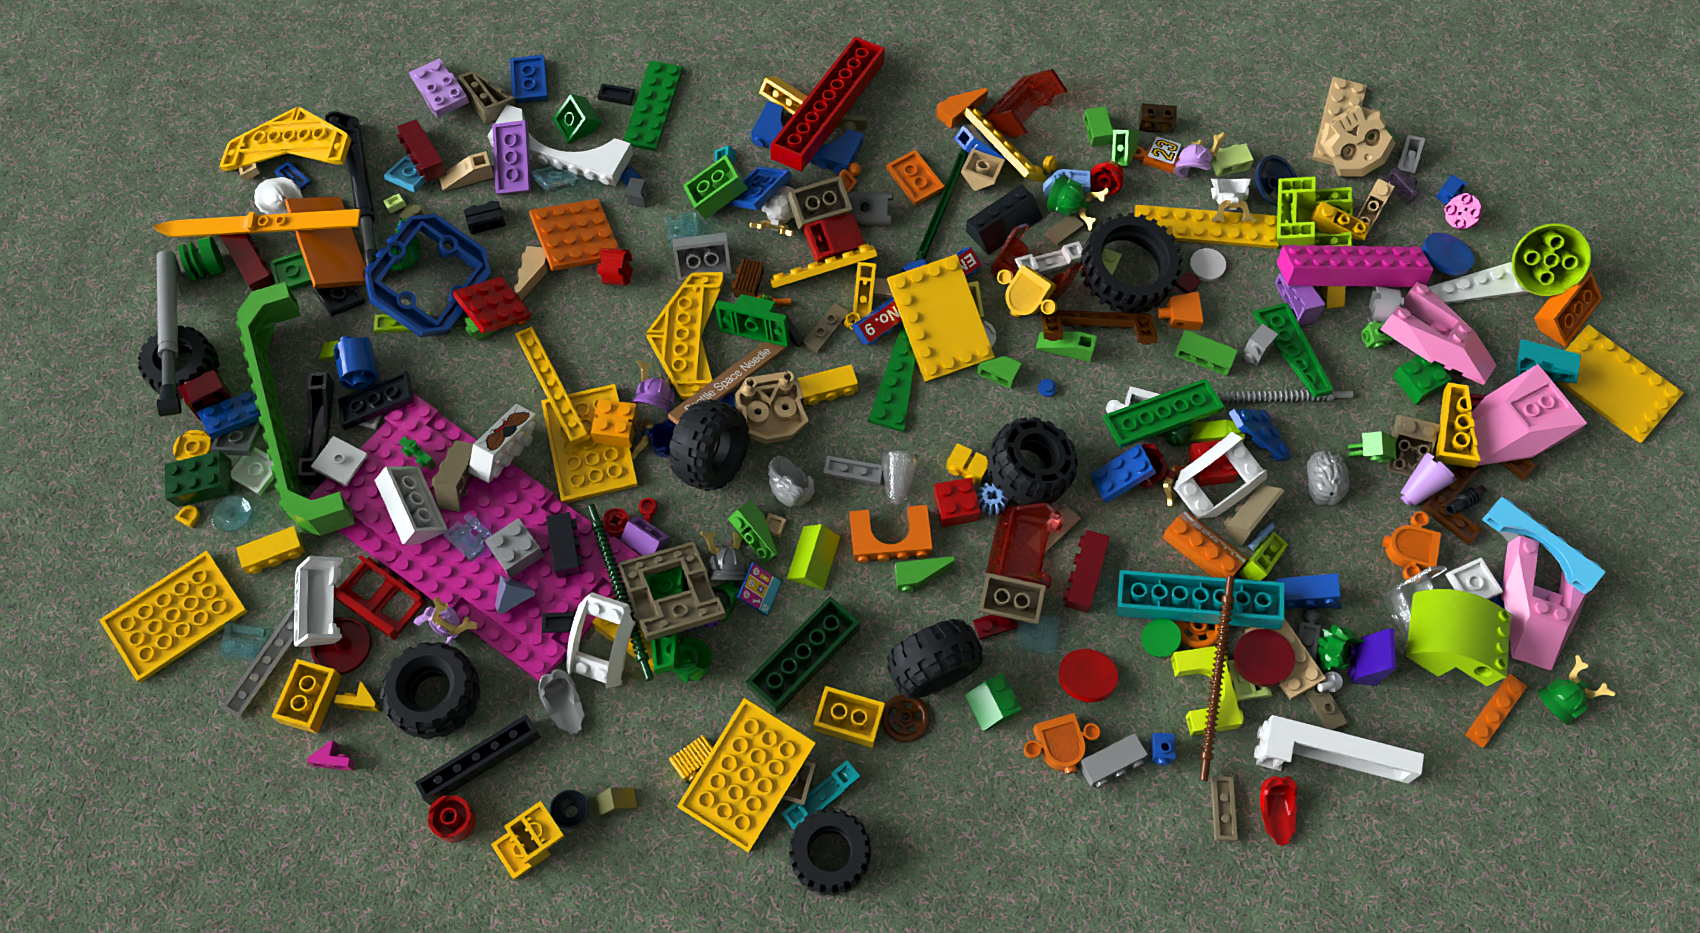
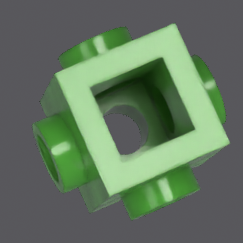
[1361,321,1394,349]

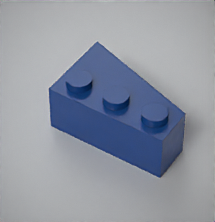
[1276,573,1342,609]

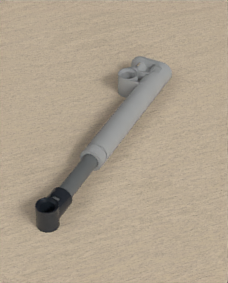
[157,250,183,417]

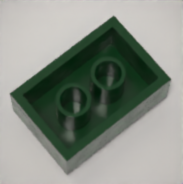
[165,451,233,507]

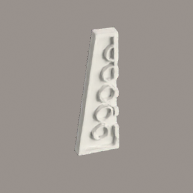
[1428,262,1530,305]

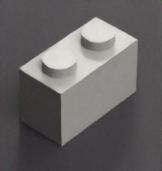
[1241,324,1278,366]

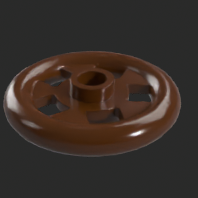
[881,694,930,742]

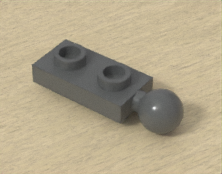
[1298,608,1321,661]

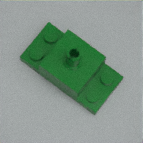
[715,294,790,347]

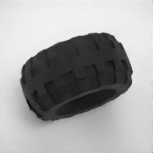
[669,399,749,491]
[986,417,1078,507]
[887,619,983,699]
[380,641,481,739]

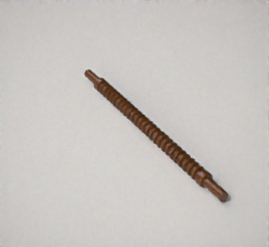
[1199,575,1235,782]

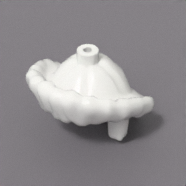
[254,177,303,215]

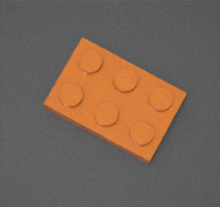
[886,149,945,206]

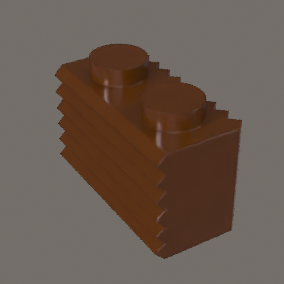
[731,258,764,298]

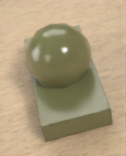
[835,114,867,135]

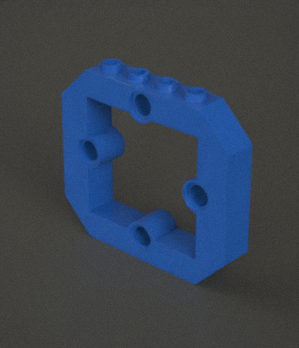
[365,214,491,337]

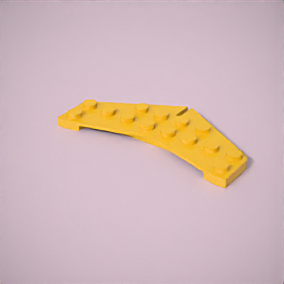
[219,107,351,171]
[646,272,724,400]

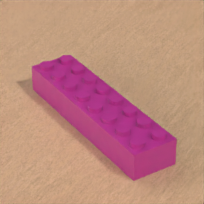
[1277,245,1433,287]

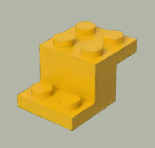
[491,801,565,880]

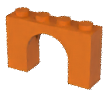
[849,505,932,563]

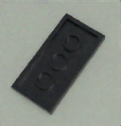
[338,371,414,430]

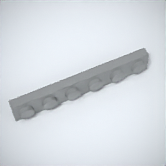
[221,604,295,719]

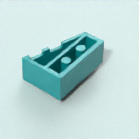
[1516,339,1581,383]

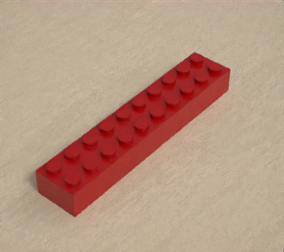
[770,36,885,172]

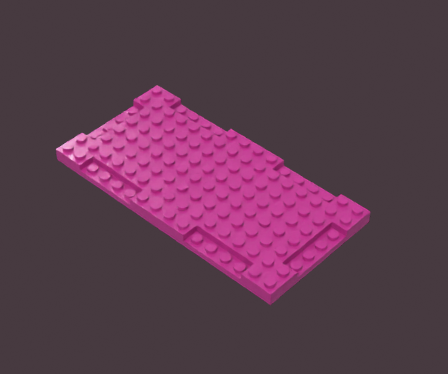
[307,393,641,682]

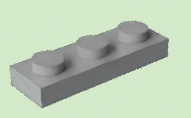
[823,456,884,486]

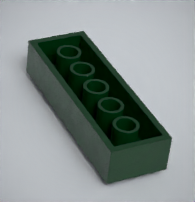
[746,596,860,715]

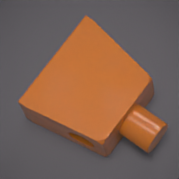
[1158,292,1204,330]

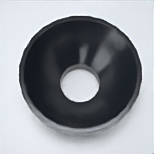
[550,790,589,829]

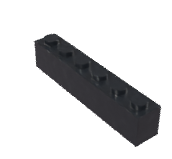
[414,714,541,805]

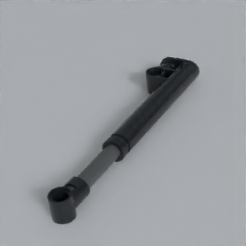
[325,111,378,278]

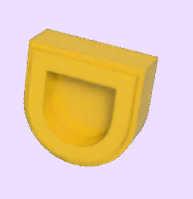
[175,505,200,528]

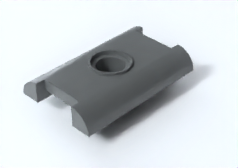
[847,192,893,226]

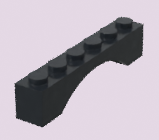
[297,372,334,485]

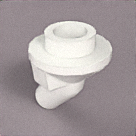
[1317,671,1343,692]

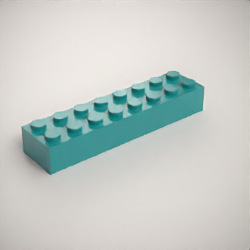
[1117,570,1284,630]

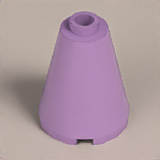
[1400,453,1457,506]

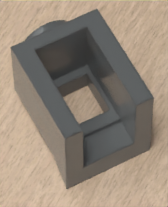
[624,177,649,208]

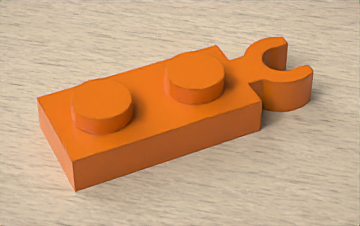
[1133,146,1180,174]

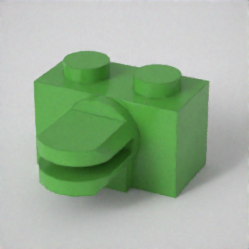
[1348,431,1397,464]

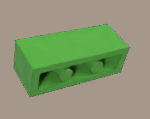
[1174,330,1238,376]

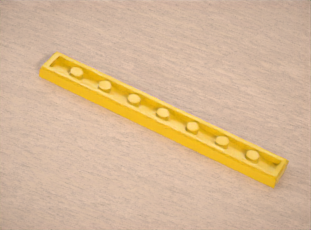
[515,327,590,446]

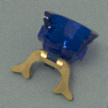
[631,416,676,460]

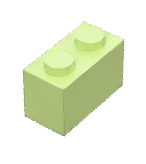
[1211,143,1253,177]

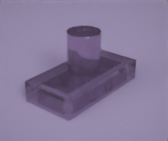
[1384,167,1421,205]

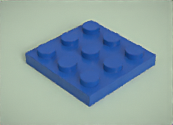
[726,166,792,210]

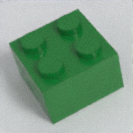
[1393,355,1452,405]

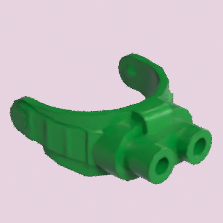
[712,580,740,622]

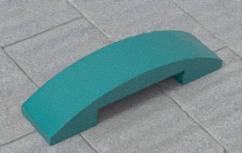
[781,760,860,831]

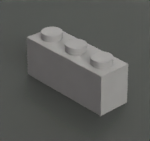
[1078,733,1148,787]

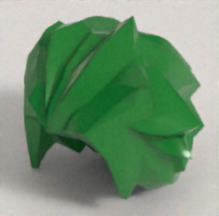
[1317,624,1364,672]
[671,637,713,683]

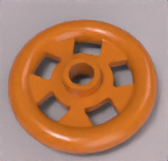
[1174,621,1220,648]

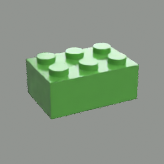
[683,155,748,219]

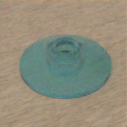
[211,495,252,532]

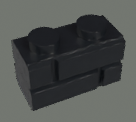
[464,201,506,235]

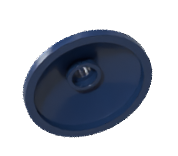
[1255,155,1297,207]

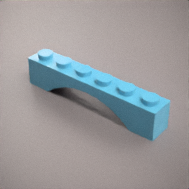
[1482,497,1605,595]

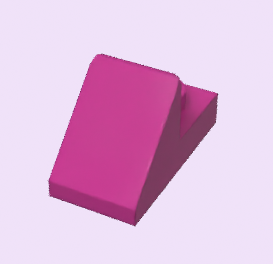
[307,740,355,771]

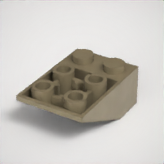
[1386,415,1440,476]

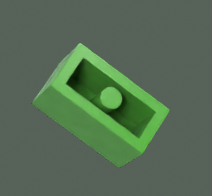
[1083,106,1115,147]

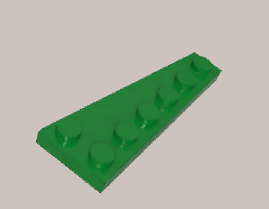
[1253,302,1334,398]

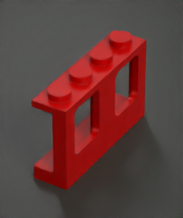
[334,555,425,641]

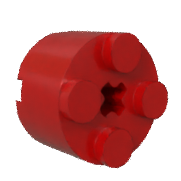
[597,248,633,286]
[427,795,476,843]

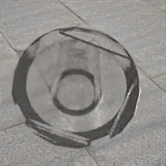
[881,451,920,505]

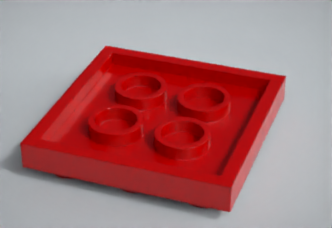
[453,276,531,334]

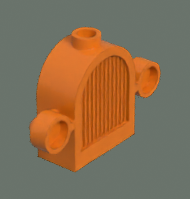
[1382,511,1441,582]
[1024,713,1100,774]

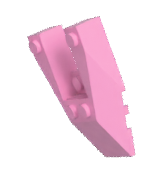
[1380,282,1496,385]
[1501,536,1595,671]

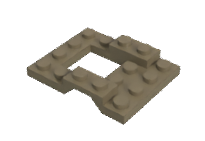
[617,541,726,641]

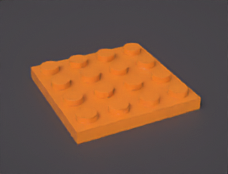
[529,199,619,271]

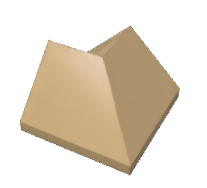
[961,149,1005,191]

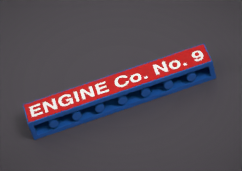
[851,247,982,345]

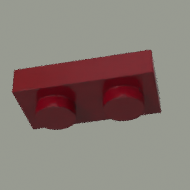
[973,615,1017,640]

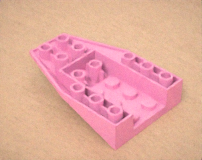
[1472,364,1587,466]

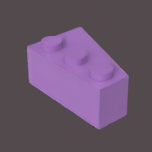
[1275,273,1325,326]

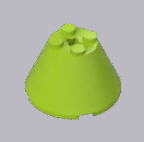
[1512,223,1591,296]

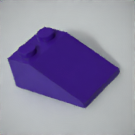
[1348,628,1396,686]

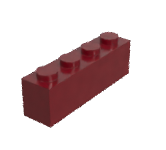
[396,119,446,182]
[219,233,274,291]
[1063,530,1110,613]

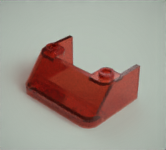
[983,68,1068,138]
[991,223,1083,301]

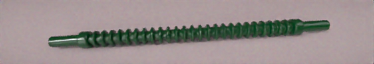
[588,504,654,681]

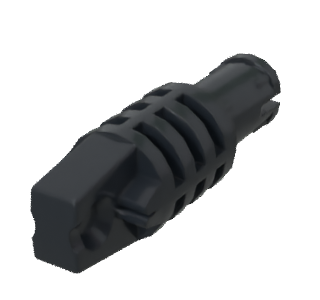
[1444,485,1487,516]

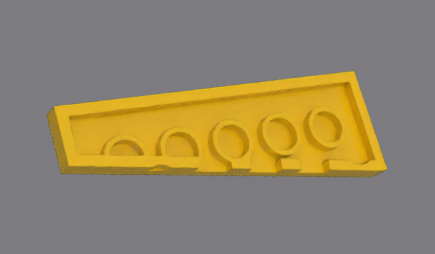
[963,108,1047,183]
[770,244,877,288]

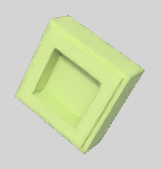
[383,194,407,214]

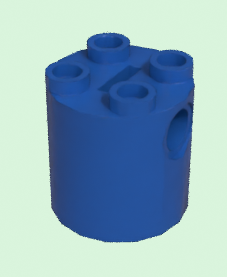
[333,336,378,390]

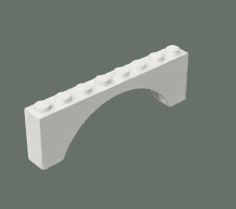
[488,105,633,186]

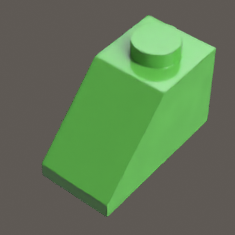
[1112,130,1139,166]
[977,356,1022,389]

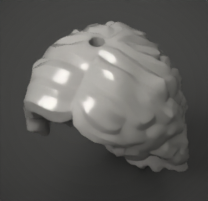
[1307,451,1350,506]
[768,456,815,507]

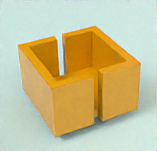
[591,399,639,448]

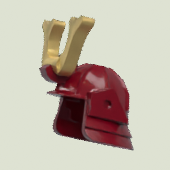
[1138,443,1187,507]

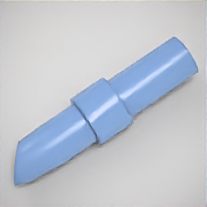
[1248,521,1274,550]

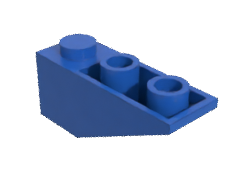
[954,125,1007,166]

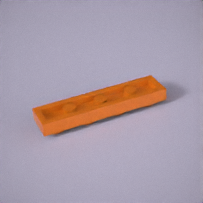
[1465,674,1527,748]

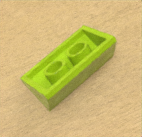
[786,524,841,590]

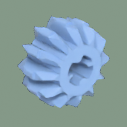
[976,483,1008,516]

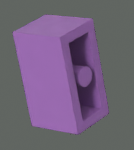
[620,516,669,556]

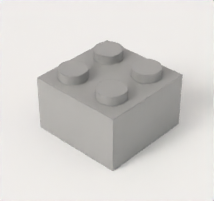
[485,518,544,578]

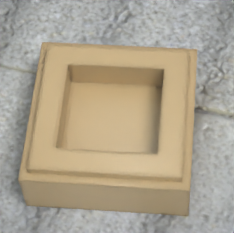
[766,513,787,538]

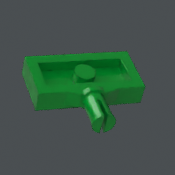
[399,437,436,471]

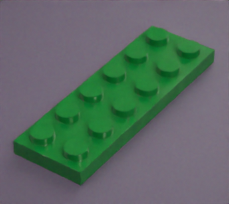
[623,61,683,151]
[1103,378,1225,448]

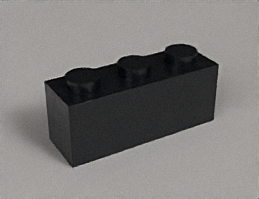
[546,512,584,578]

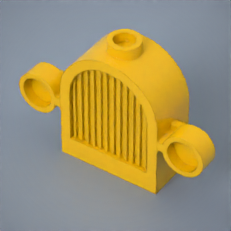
[997,265,1057,318]

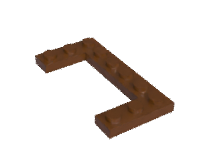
[1040,310,1158,345]
[1420,458,1536,545]

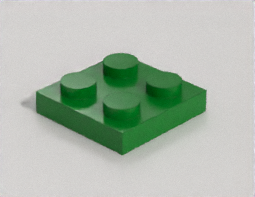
[269,251,313,290]

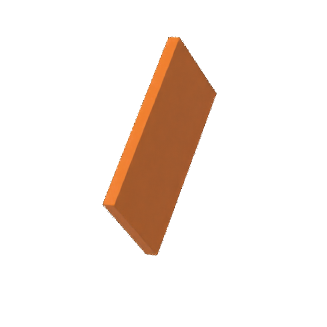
[285,197,366,289]

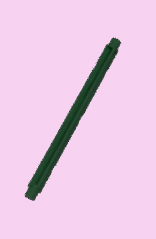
[915,148,968,261]

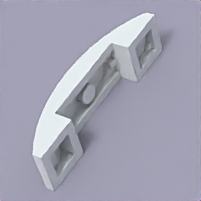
[1015,241,1083,274]

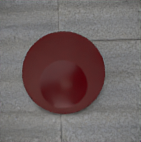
[311,617,371,675]
[1233,629,1295,687]

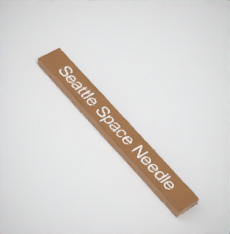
[668,342,786,425]

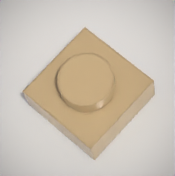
[239,163,260,181]

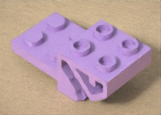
[409,58,469,118]

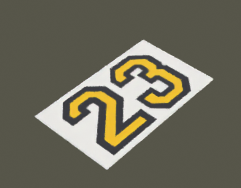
[1148,137,1181,164]

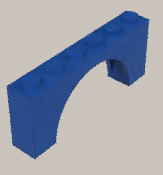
[751,101,863,174]

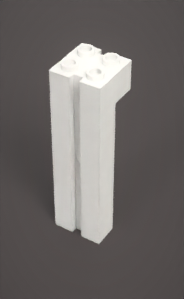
[1254,715,1424,783]

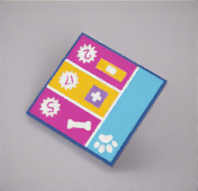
[737,562,782,616]

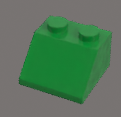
[553,94,601,144]
[965,673,1022,732]

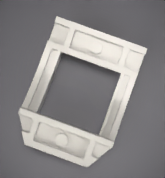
[1174,432,1267,519]
[566,592,636,688]

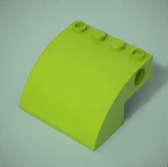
[1277,176,1353,246]
[1406,589,1511,686]

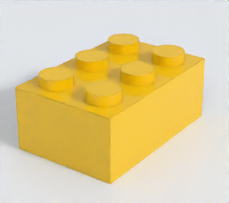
[271,659,342,734]
[813,686,885,748]

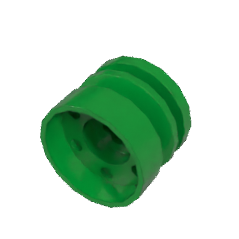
[178,236,225,282]

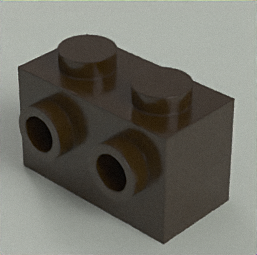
[1139,103,1177,133]

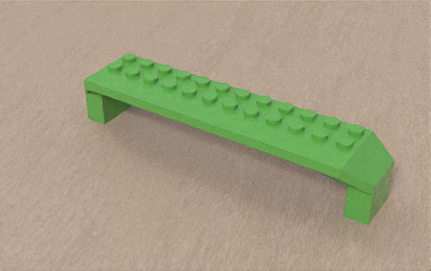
[236,282,355,536]

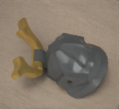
[700,531,750,580]

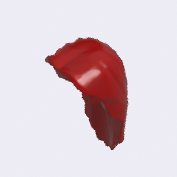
[1260,776,1298,846]

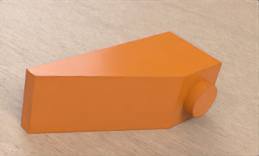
[936,88,988,129]

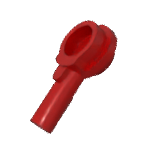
[638,498,658,524]

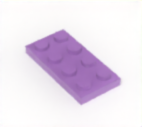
[492,120,531,195]

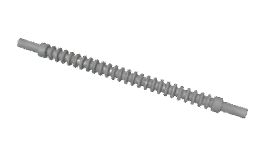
[1216,390,1353,403]

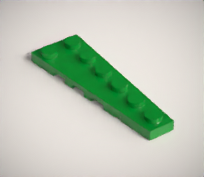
[868,326,915,433]
[645,566,685,675]

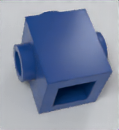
[1150,733,1176,766]

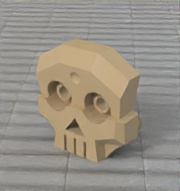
[1320,105,1396,176]
[734,371,809,444]

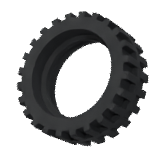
[1079,213,1183,313]

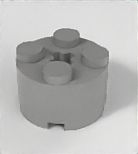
[1368,286,1404,323]

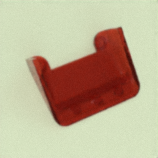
[986,503,1065,588]

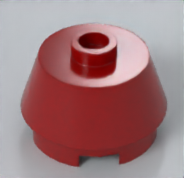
[1090,160,1124,196]

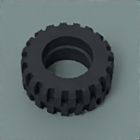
[137,325,219,399]
[789,808,871,896]

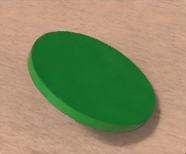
[1141,618,1182,658]

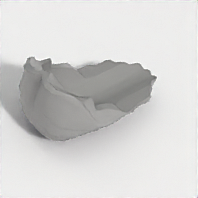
[538,669,585,735]

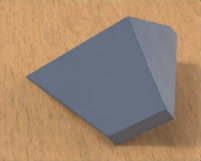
[495,575,536,615]

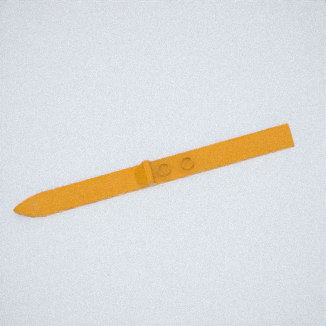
[153,209,361,238]

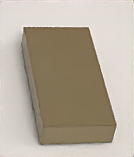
[1045,213,1084,246]

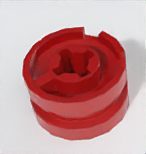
[602,508,630,538]

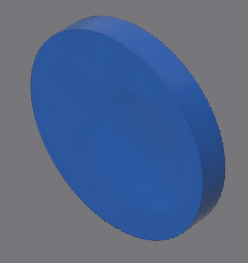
[1422,233,1474,276]

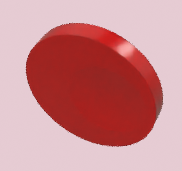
[1058,649,1118,703]

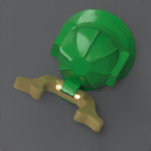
[1047,174,1110,231]
[1538,654,1616,725]

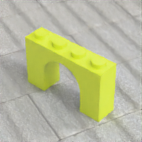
[1171,646,1244,736]

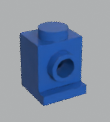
[1436,174,1467,204]

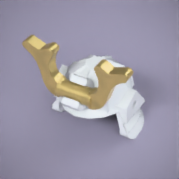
[1210,179,1256,222]
[750,185,794,236]

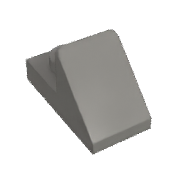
[1397,135,1425,173]

